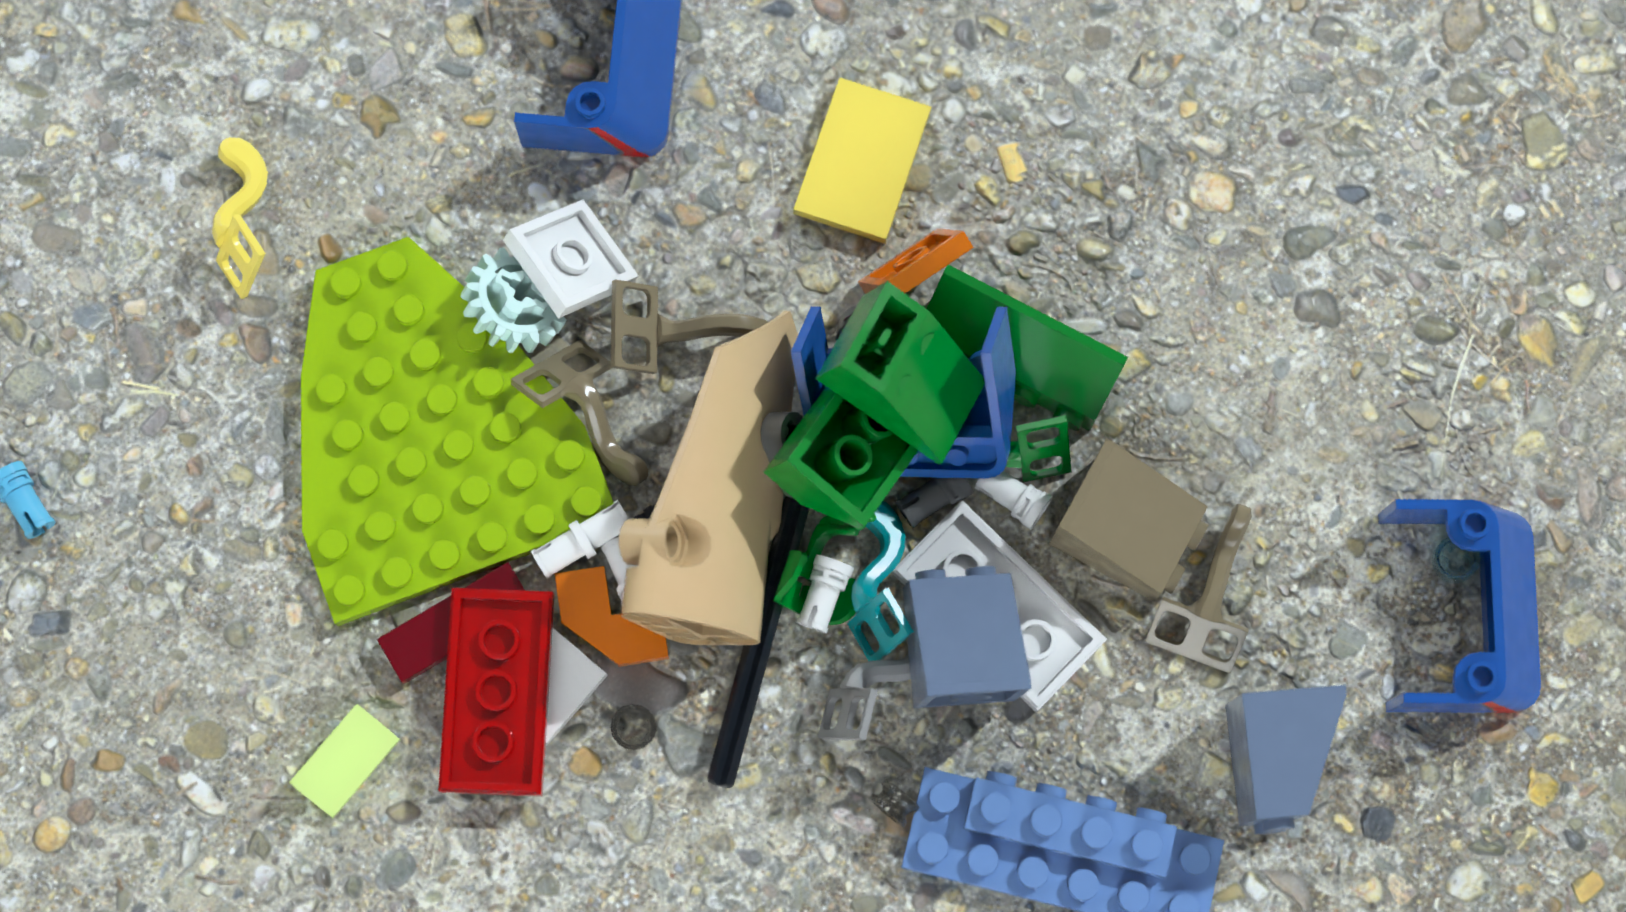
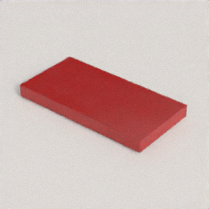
[438,588,555,797]

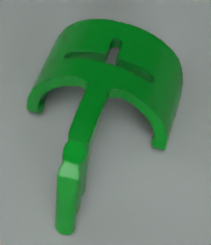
[774,514,877,625]

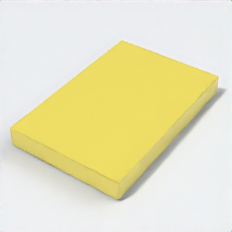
[793,77,931,244]

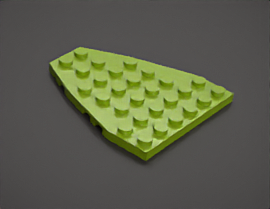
[301,236,614,626]

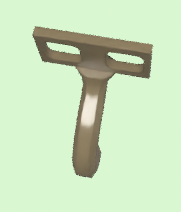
[611,279,768,374]
[511,340,649,486]
[1145,504,1252,673]

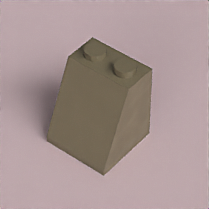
[1049,438,1209,602]

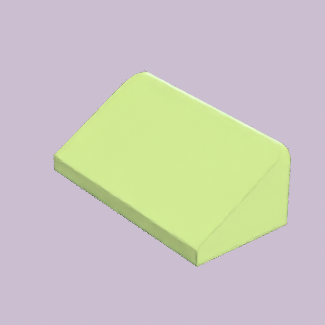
[290,704,401,818]

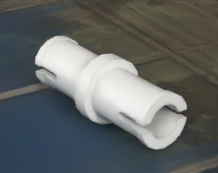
[531,500,629,579]

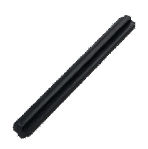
[707,496,810,788]

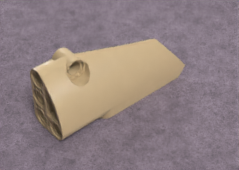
[619,311,798,645]

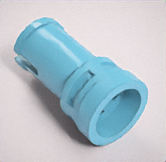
[0,461,56,539]

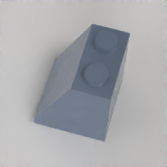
[903,566,1032,709]
[1225,685,1347,835]

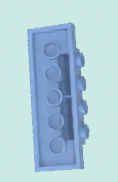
[901,767,1224,912]

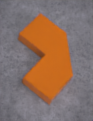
[554,566,669,667]

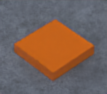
[858,228,974,294]

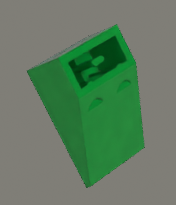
[815,281,985,465]

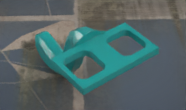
[847,501,914,661]

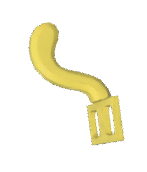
[212,137,268,299]

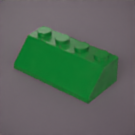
[927,264,1128,431]
[763,386,918,529]

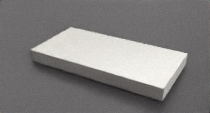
[892,500,1107,713]

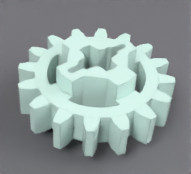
[461,247,567,353]

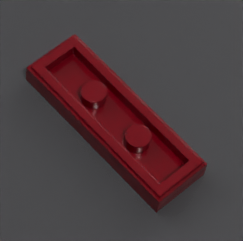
[377,562,525,684]

